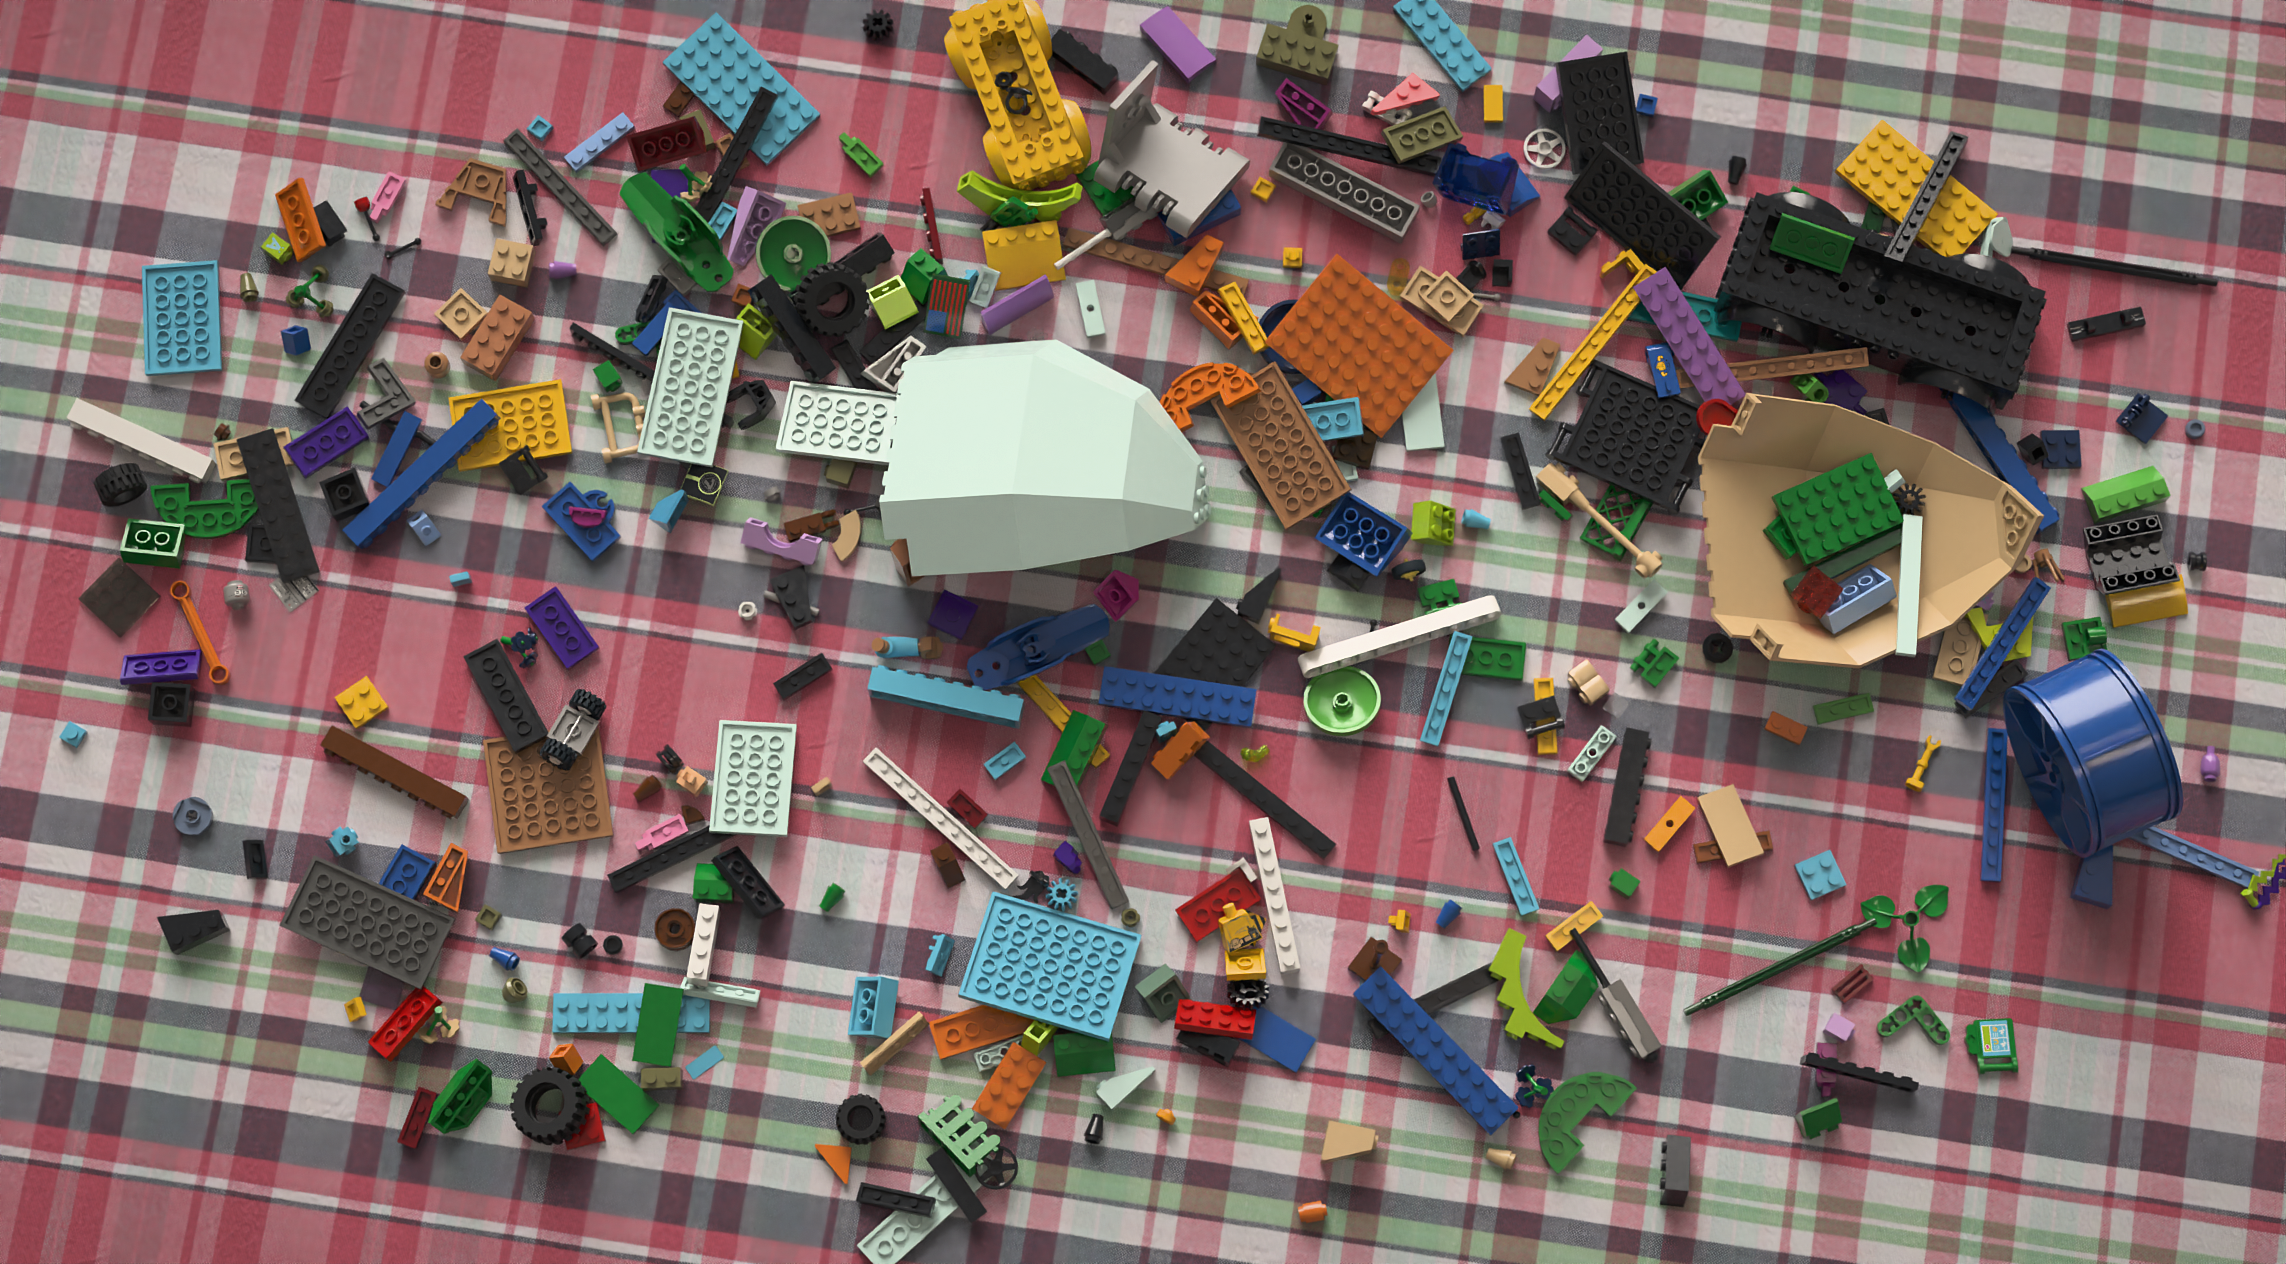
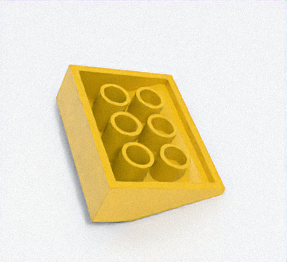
[982,220,1066,291]

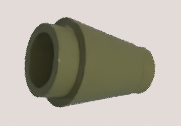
[240,273,259,302]

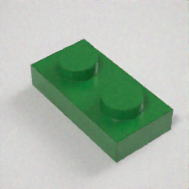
[1539,489,1574,521]

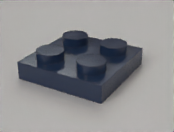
[2040,430,2082,469]

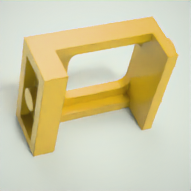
[1267,613,1321,652]

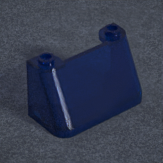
[1432,143,1519,215]

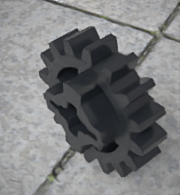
[1227,979,1269,1011]

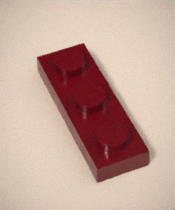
[397,1087,438,1149]

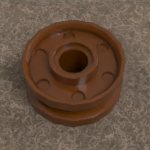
[654,908,696,951]

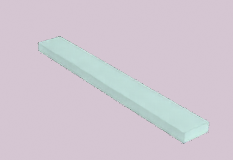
[1895,514,1923,657]

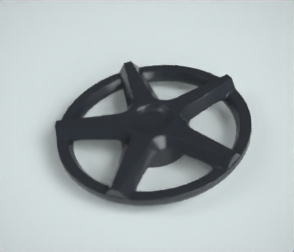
[975,1145,1018,1190]

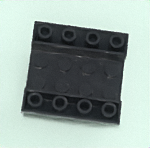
[2083,514,2180,595]

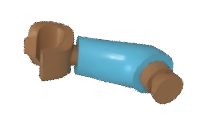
[871,637,943,659]

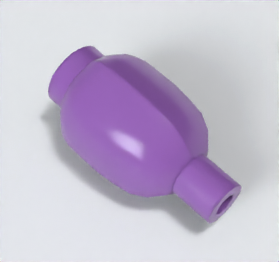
[2201,746,2220,782]

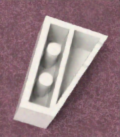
[860,336,926,393]

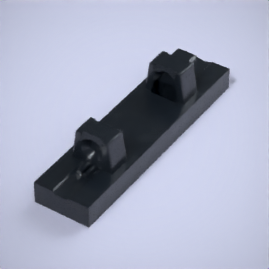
[513,169,548,246]
[2067,306,2146,342]

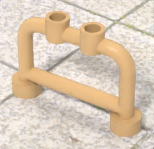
[591,393,645,464]

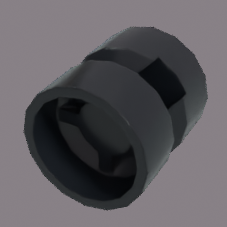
[561,922,598,960]

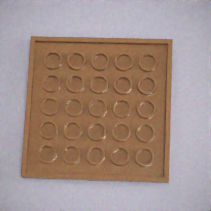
[483,726,614,854]

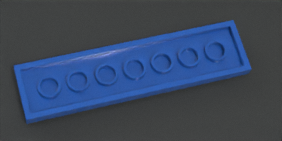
[1098,666,1257,728]

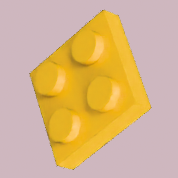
[334,676,389,729]
[1225,948,1266,981]

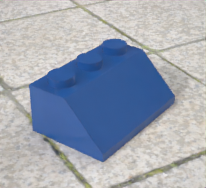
[1477,152,1540,217]

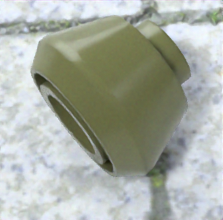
[502,978,528,1003]

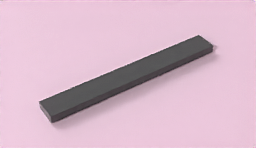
[503,128,617,247]
[1047,760,1129,909]

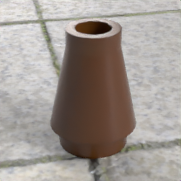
[633,774,662,802]

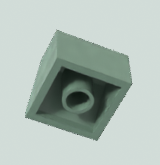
[1135,963,1192,1023]

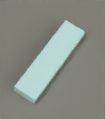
[680,977,761,1008]

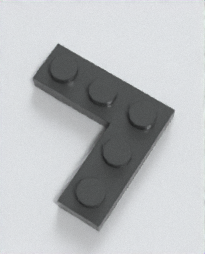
[357,358,416,430]

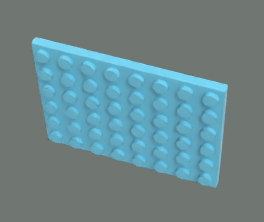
[958,891,1142,1042]

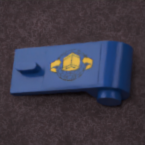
[1645,342,1681,399]

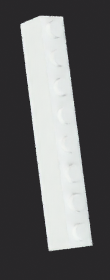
[67,398,216,484]
[1249,817,1300,975]

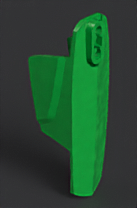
[619,172,734,292]

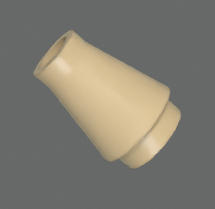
[1486,1147,1516,1170]

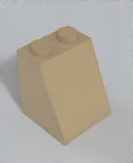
[1320,1120,1378,1164]

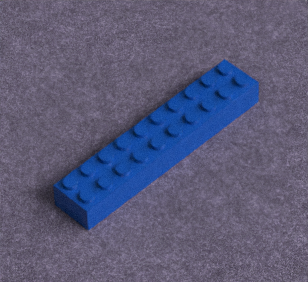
[1352,966,1519,1136]

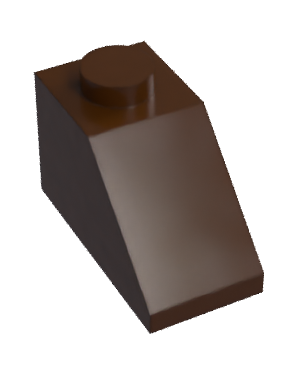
[930,842,966,889]

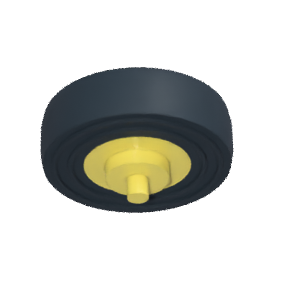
[1391,558,1426,581]

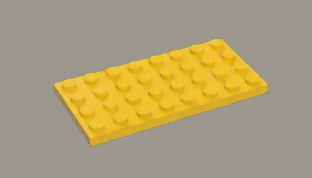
[1835,120,1998,257]

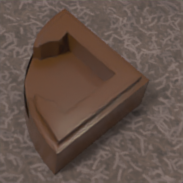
[681,805,705,825]

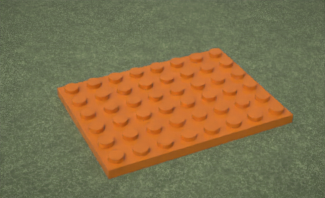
[1264,253,1454,438]

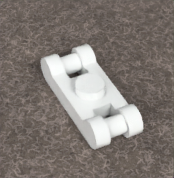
[1361,91,1413,126]

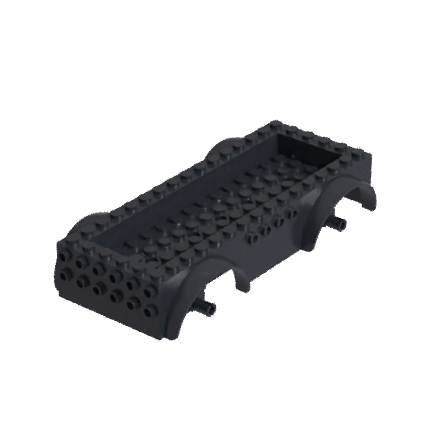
[1714,192,2047,417]

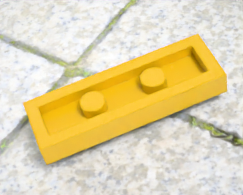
[1545,901,1603,952]

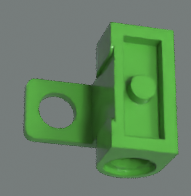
[1789,374,1829,403]

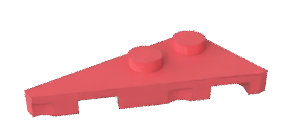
[1370,73,1440,116]

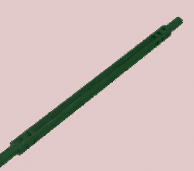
[1683,918,1877,1017]

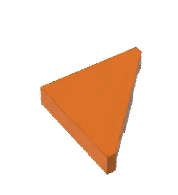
[815,1144,852,1184]

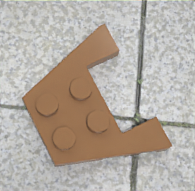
[435,158,507,227]

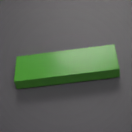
[1813,693,1874,725]

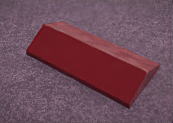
[626,116,707,171]

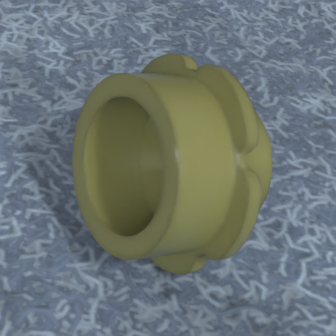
[1121,908,1140,927]

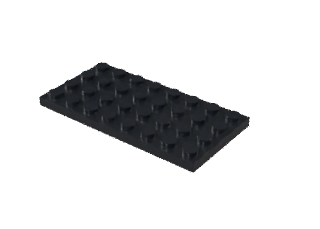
[1564,141,1721,290]

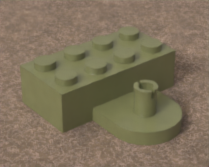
[1256,5,1339,86]

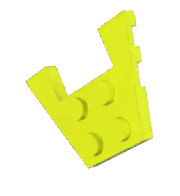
[1965,600,2034,662]

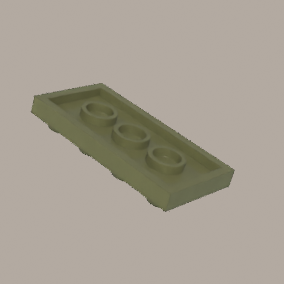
[1381,106,1463,164]

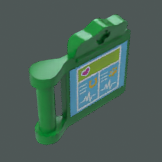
[1964,1018,2018,1074]

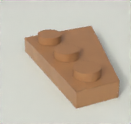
[1504,337,1560,396]

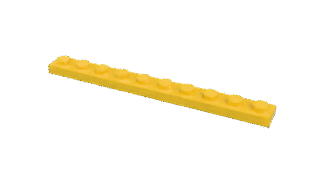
[1529,264,1657,422]

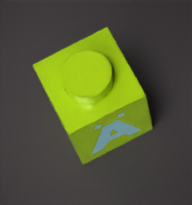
[261,232,293,265]

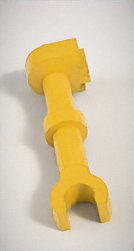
[1905,735,1941,792]

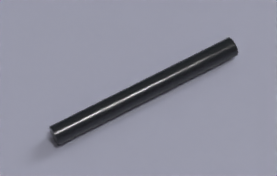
[1447,776,1480,851]

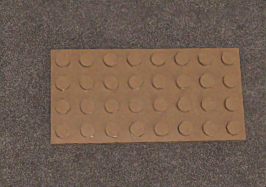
[1211,361,1352,530]

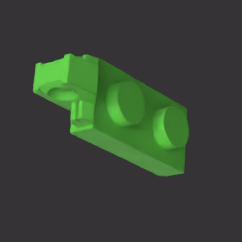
[839,132,884,178]

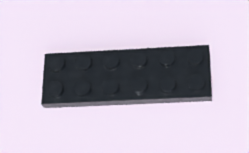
[463,638,549,754]

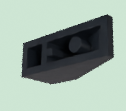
[1236,568,1281,625]

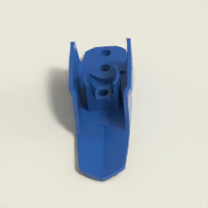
[966,603,1109,691]

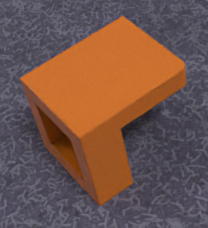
[549,1044,583,1075]

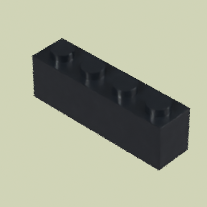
[1051,29,1118,95]

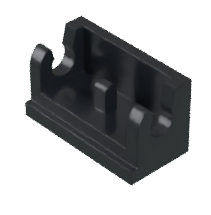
[313,200,347,247]

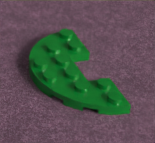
[151,479,258,539]
[1538,1072,1637,1175]

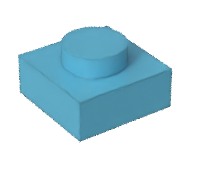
[59,721,87,748]

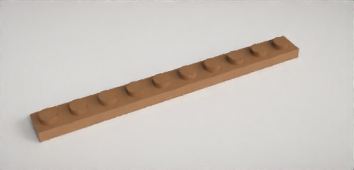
[1063,228,1249,296]
[1676,347,1869,388]

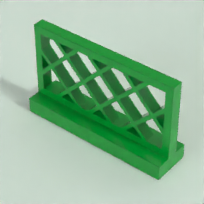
[1580,485,1653,561]

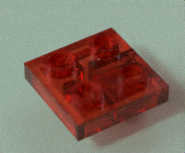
[1790,565,1844,619]

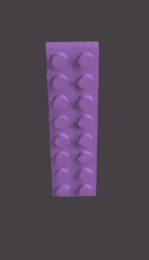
[1633,267,1746,405]

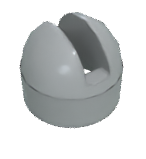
[1421,191,1437,208]

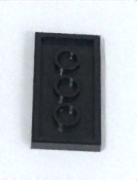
[711,846,785,920]

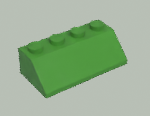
[2081,466,2171,524]

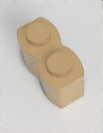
[1567,659,1610,706]

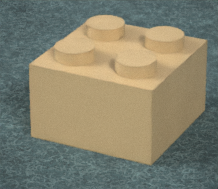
[488,238,536,287]

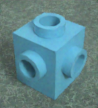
[325,826,359,857]

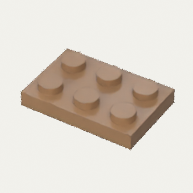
[797,192,861,237]

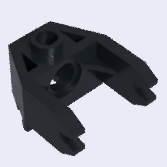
[727,380,776,431]

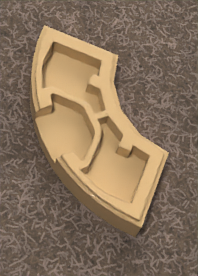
[832,510,862,562]

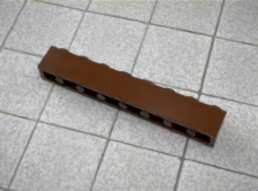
[320,725,469,820]

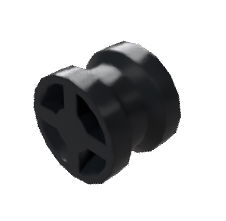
[2187,552,2207,571]

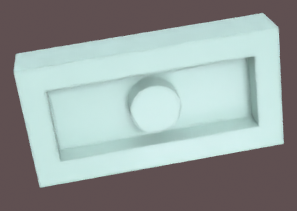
[970,266,1001,308]

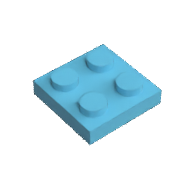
[1794,850,1847,901]

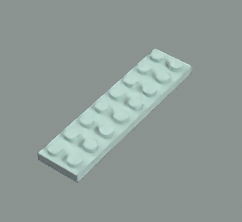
[857,1141,993,1264]

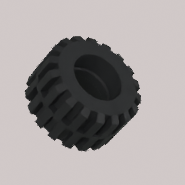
[94,463,148,507]
[836,1093,886,1145]

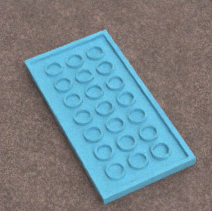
[663,12,820,166]

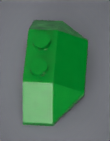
[1533,950,1598,1024]
[428,1059,492,1134]

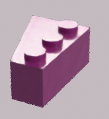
[1275,78,1333,130]

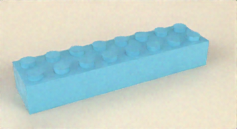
[867,665,1025,729]

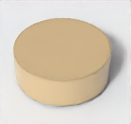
[2014,554,2032,574]

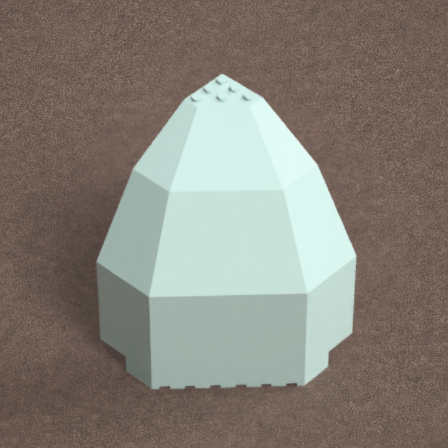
[879,339,1211,576]

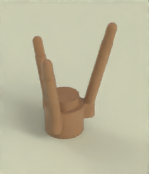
[2032,548,2065,582]

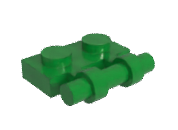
[990,196,1038,227]
[1417,579,1462,615]
[1629,639,1679,688]

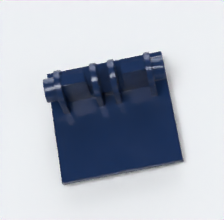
[1460,229,1500,260]
[2115,393,2168,444]

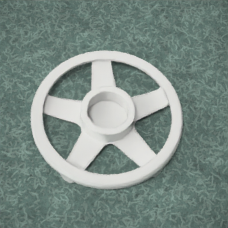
[1523,129,1566,169]

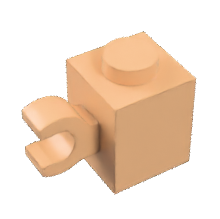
[676,766,708,798]

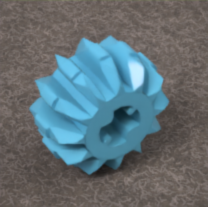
[1045,878,1078,912]

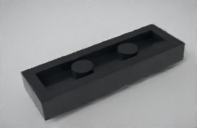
[773,653,833,700]

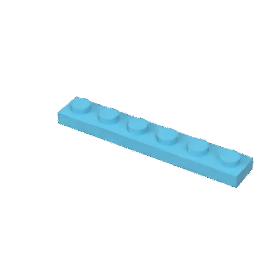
[1420,631,1473,747]

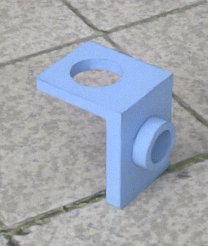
[406,509,441,546]

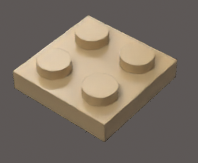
[1420,271,1474,324]
[434,288,488,341]

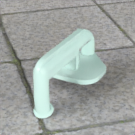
[1980,217,2013,257]

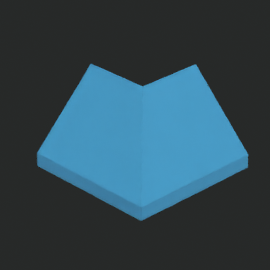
[649,489,689,533]

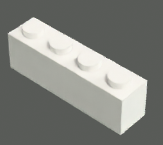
[687,903,720,987]

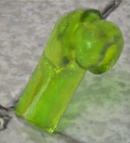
[1240,744,1270,762]

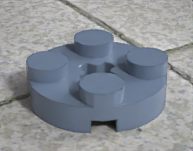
[172,797,213,836]

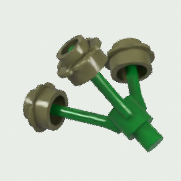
[286,264,334,318]

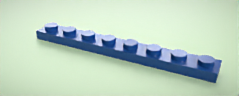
[1954,577,2051,710]
[1980,728,2008,883]

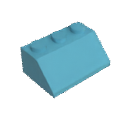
[848,976,899,1039]

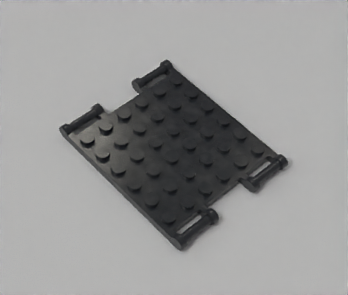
[1545,359,1707,515]

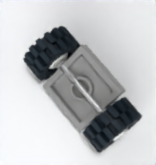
[539,689,607,771]

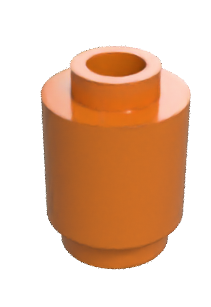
[1298,1201,1328,1223]

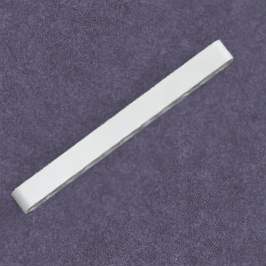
[1297,596,1502,678]

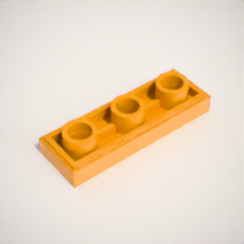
[1643,796,1695,852]

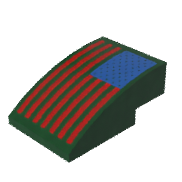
[923,273,970,339]

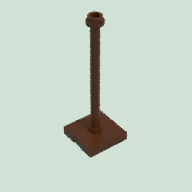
[1348,937,1402,981]

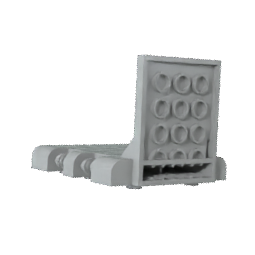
[1094,60,1250,238]

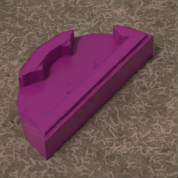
[569,506,607,528]

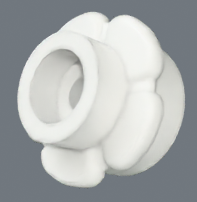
[738,602,757,620]

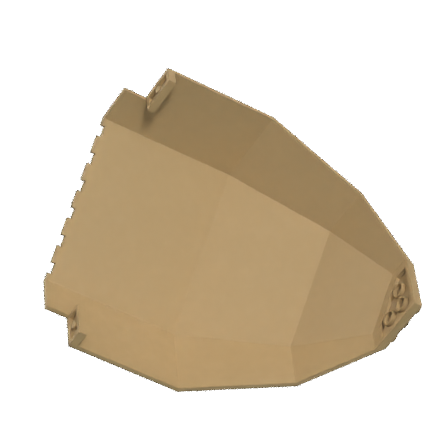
[1698,393,2044,669]

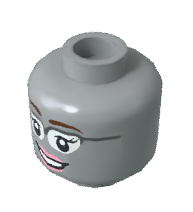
[223,580,250,610]

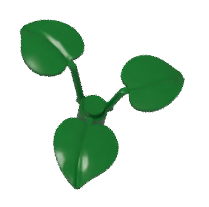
[1860,885,1949,973]

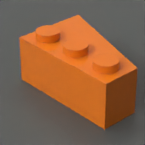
[1165,235,1224,297]
[1190,290,1259,350]
[1151,721,1210,780]
[423,843,468,914]

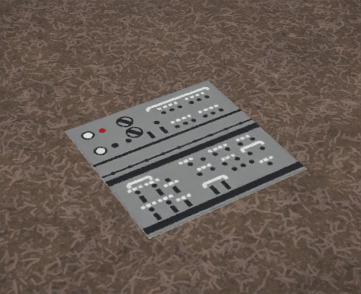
[269,576,319,612]

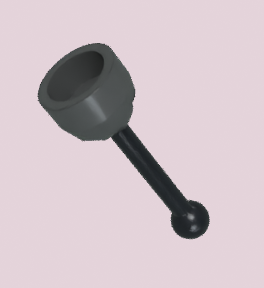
[844,498,881,515]

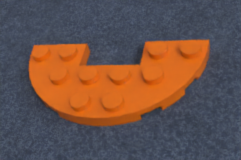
[1160,362,1261,432]

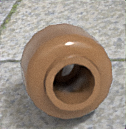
[424,352,450,379]

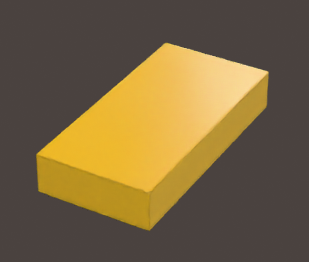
[1483,85,1503,123]

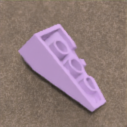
[727,186,786,266]

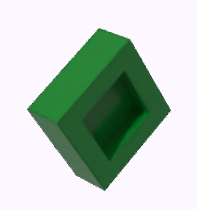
[1085,639,1111,666]

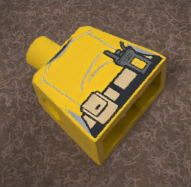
[1218,903,1263,953]

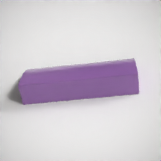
[1140,6,1216,83]
[980,274,1054,335]

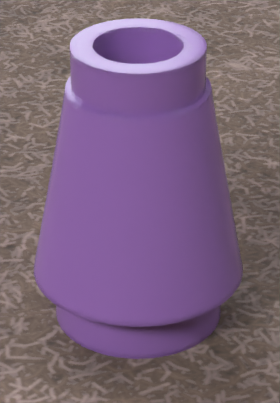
[549,261,576,280]

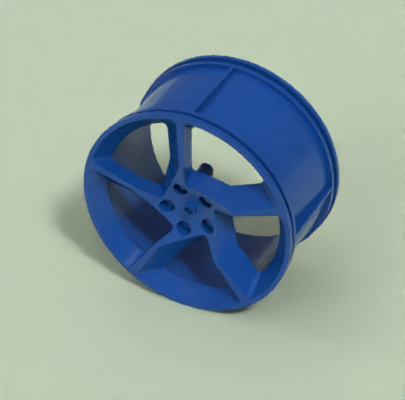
[2003,649,2183,858]

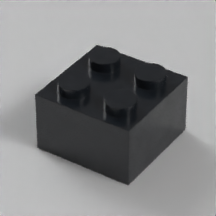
[319,468,370,522]
[148,682,195,727]

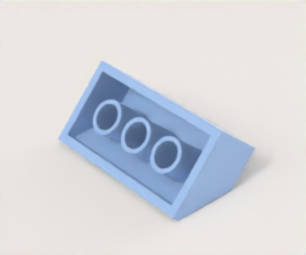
[1808,564,1897,634]

